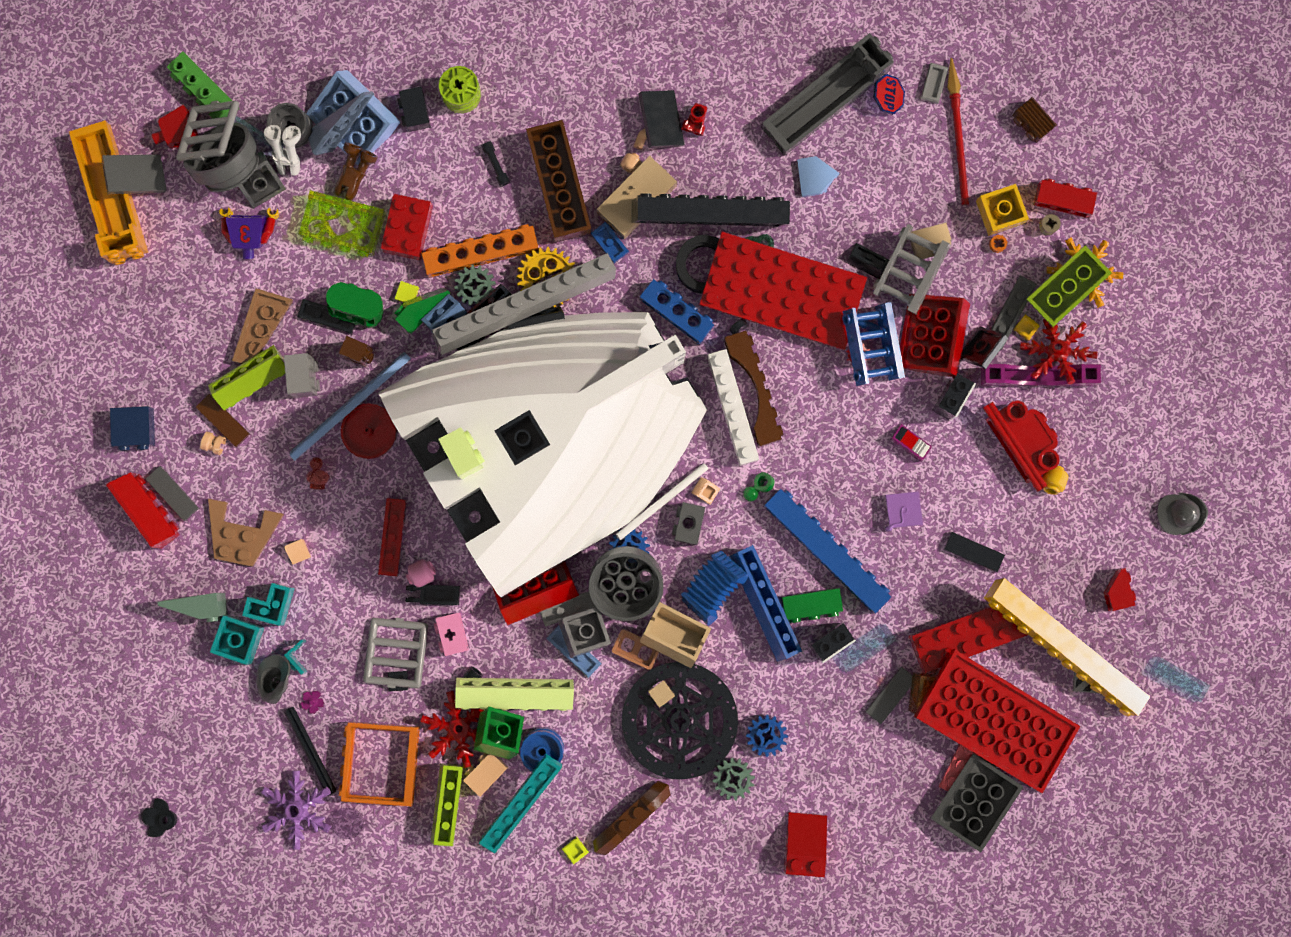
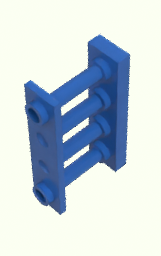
[842,302,905,386]

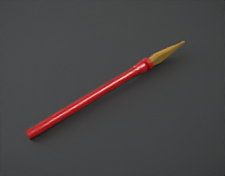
[947,58,969,206]

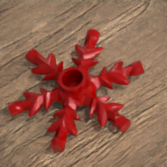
[1020,319,1098,384]
[420,691,483,768]

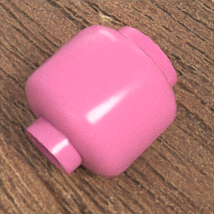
[406,559,436,587]

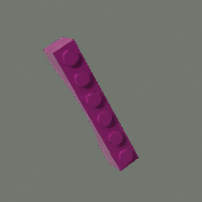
[981,364,1101,386]

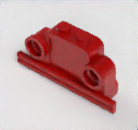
[983,400,1060,492]

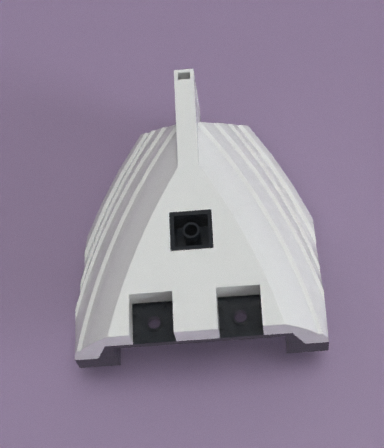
[379,312,707,597]

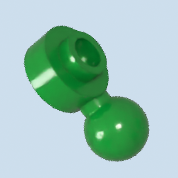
[743,472,775,502]

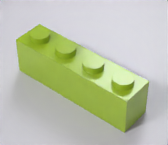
[208,345,285,410]
[430,763,463,846]

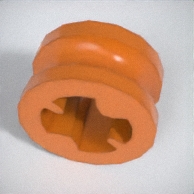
[989,235,1008,253]

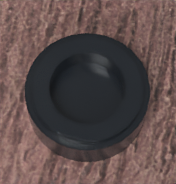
[729,319,748,335]

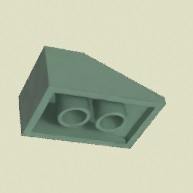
[157,593,228,622]

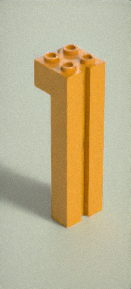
[69,120,149,265]

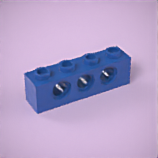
[640,279,714,345]

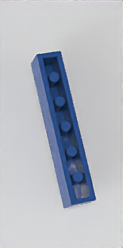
[730,545,802,662]

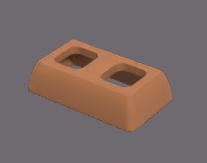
[612,629,659,670]

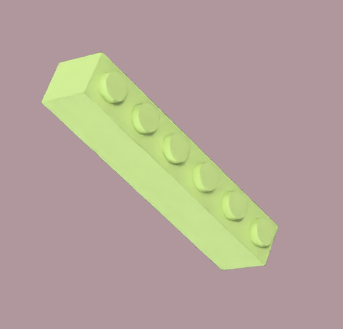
[455,678,574,711]

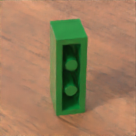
[781,588,843,623]

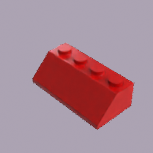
[106,472,180,549]
[492,561,579,626]

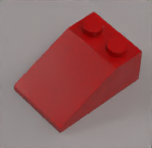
[784,812,827,878]

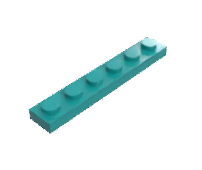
[479,754,562,853]

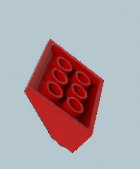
[900,293,970,377]

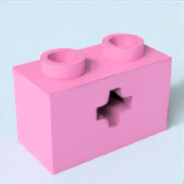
[434,613,469,656]

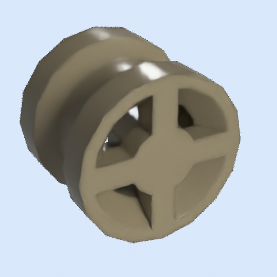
[1039,214,1061,235]

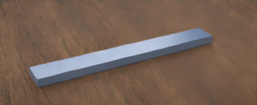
[290,352,411,461]

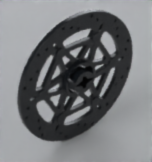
[622,662,738,779]

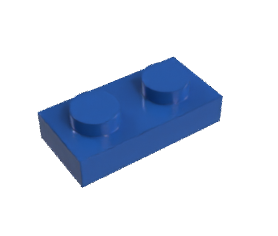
[591,222,629,264]

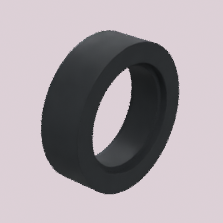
[676,235,719,294]

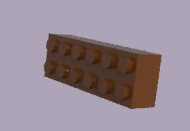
[526,120,592,243]

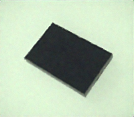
[638,90,685,148]

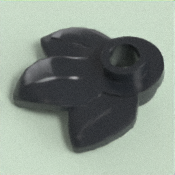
[140,798,177,838]

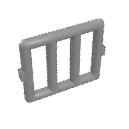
[176,101,239,162]
[363,618,428,688]

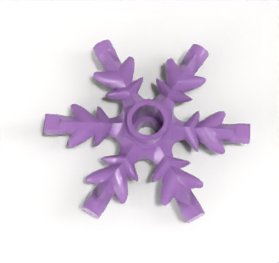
[261,770,331,850]

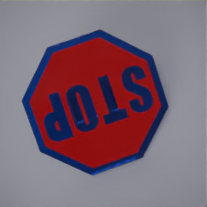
[873,74,905,115]

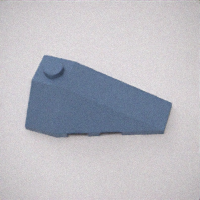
[308,91,374,155]

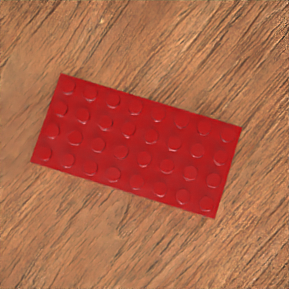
[699,231,867,350]
[913,649,1081,794]

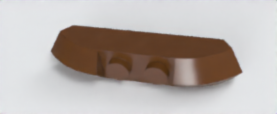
[593,781,671,855]

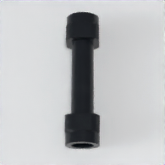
[481,141,510,187]

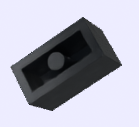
[397,86,431,132]

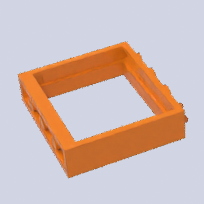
[338,721,420,807]

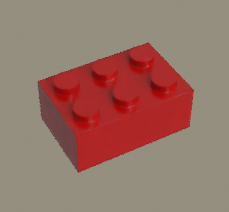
[381,193,433,261]

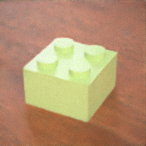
[439,427,485,479]

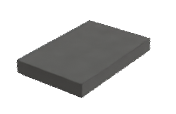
[101,154,167,194]

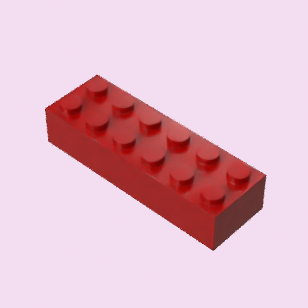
[909,606,1028,673]

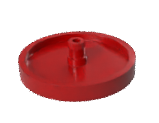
[341,403,397,459]

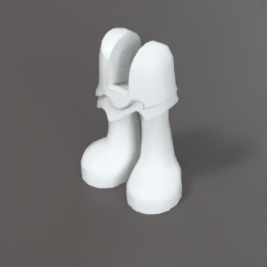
[264,125,301,176]

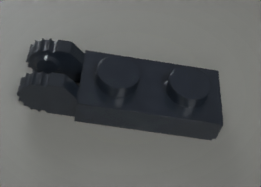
[405,585,460,605]

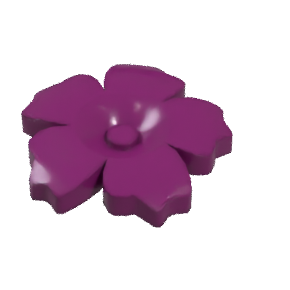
[301,691,325,714]

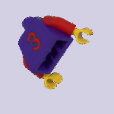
[219,207,279,259]

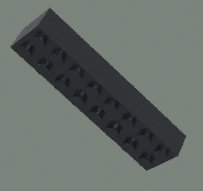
[631,193,790,227]

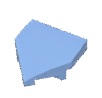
[797,156,840,197]

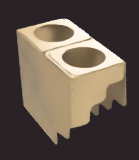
[910,223,951,259]

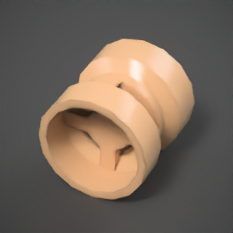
[200,432,226,455]

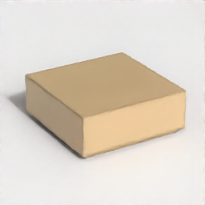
[648,680,675,708]

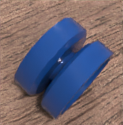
[520,727,564,772]

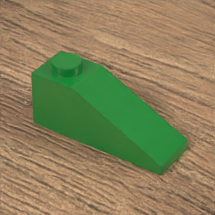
[391,288,450,334]

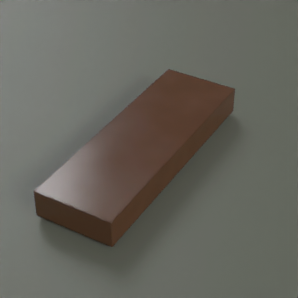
[196,394,250,447]

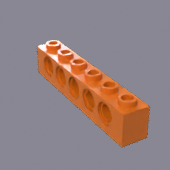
[422,224,539,278]

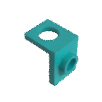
[284,639,308,675]

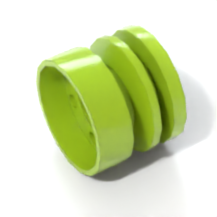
[439,66,481,114]

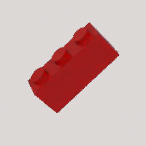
[1033,178,1097,218]

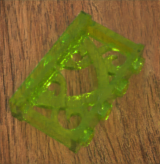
[298,190,386,258]

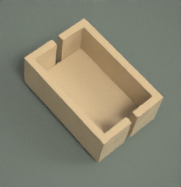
[639,602,711,668]

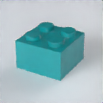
[210,615,265,665]

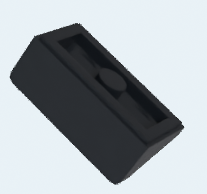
[846,243,889,279]

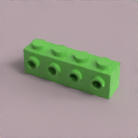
[167,51,239,119]

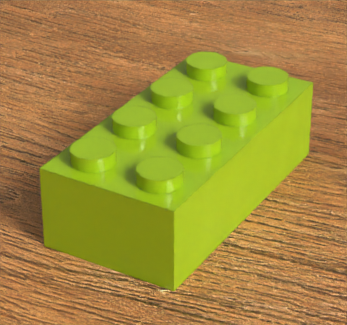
[1026,245,1112,327]

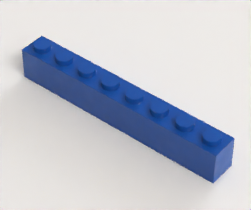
[764,489,891,614]

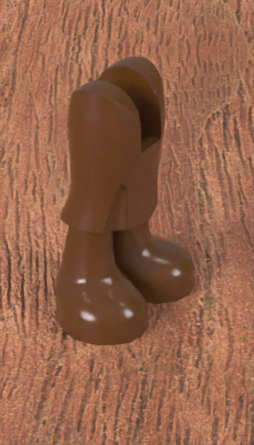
[334,142,378,202]

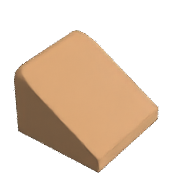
[691,477,720,505]
[284,539,311,565]

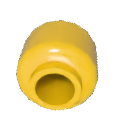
[1042,466,1069,495]

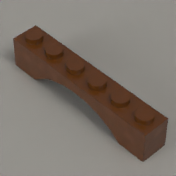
[724,331,784,448]

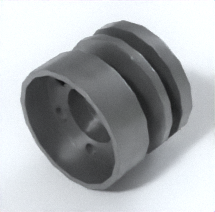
[267,103,313,148]

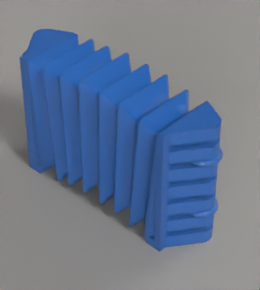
[681,551,748,626]

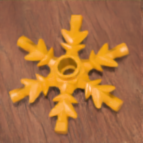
[1046,237,1124,308]

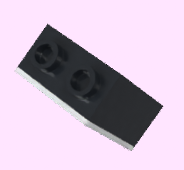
[932,373,976,421]
[808,623,856,663]

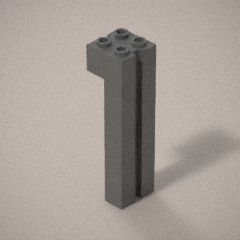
[761,33,894,156]

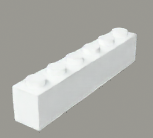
[707,349,759,466]

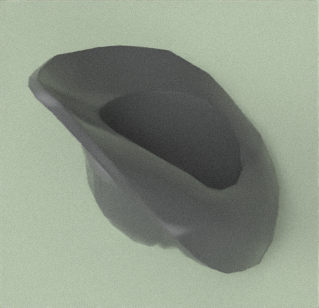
[1157,493,1208,535]
[256,655,290,704]

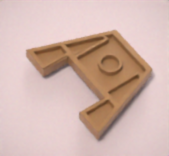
[208,499,284,567]

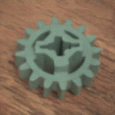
[454,265,496,306]
[712,757,755,801]

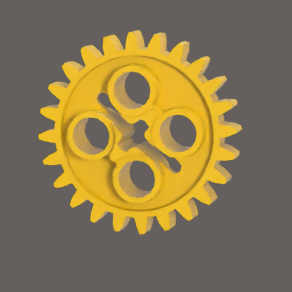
[516,247,575,308]

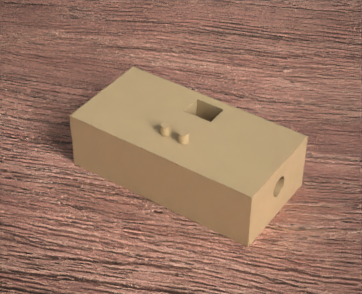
[597,156,677,240]

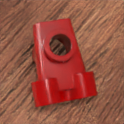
[681,103,707,136]

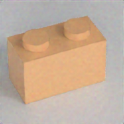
[463,753,508,797]

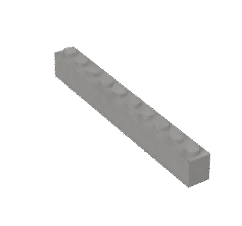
[432,253,616,355]

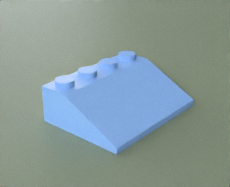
[306,70,400,165]

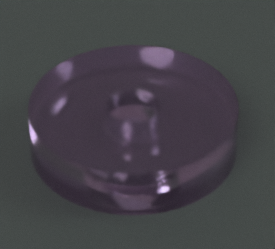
[332,807,364,839]

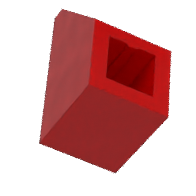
[1103,568,1136,611]

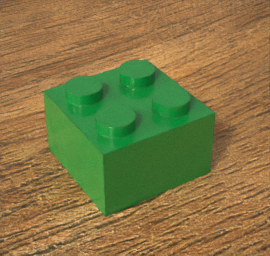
[474,706,524,760]

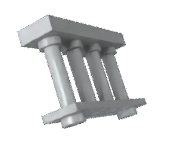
[872,224,951,314]

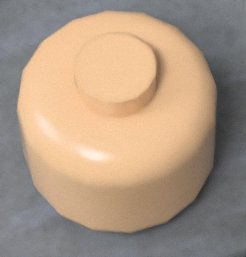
[620,153,642,174]

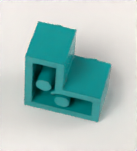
[242,583,295,626]

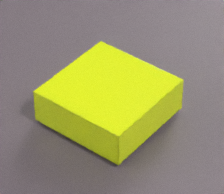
[395,281,419,302]
[562,837,589,865]

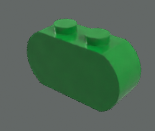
[326,282,383,328]

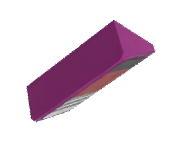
[890,424,932,462]

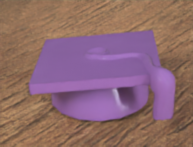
[885,492,923,532]

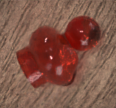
[306,457,330,490]

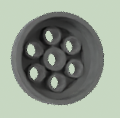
[183,123,259,192]
[589,546,663,621]

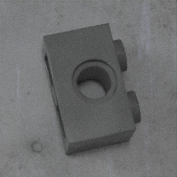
[672,502,705,545]

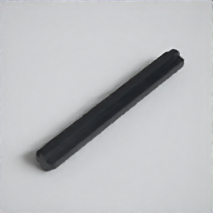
[284,707,336,796]

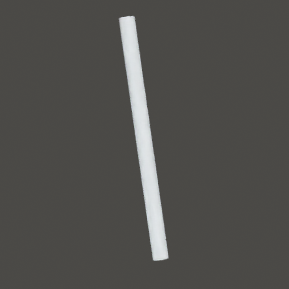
[616,463,708,540]

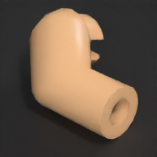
[633,129,647,150]

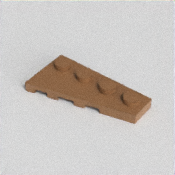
[232,288,293,364]

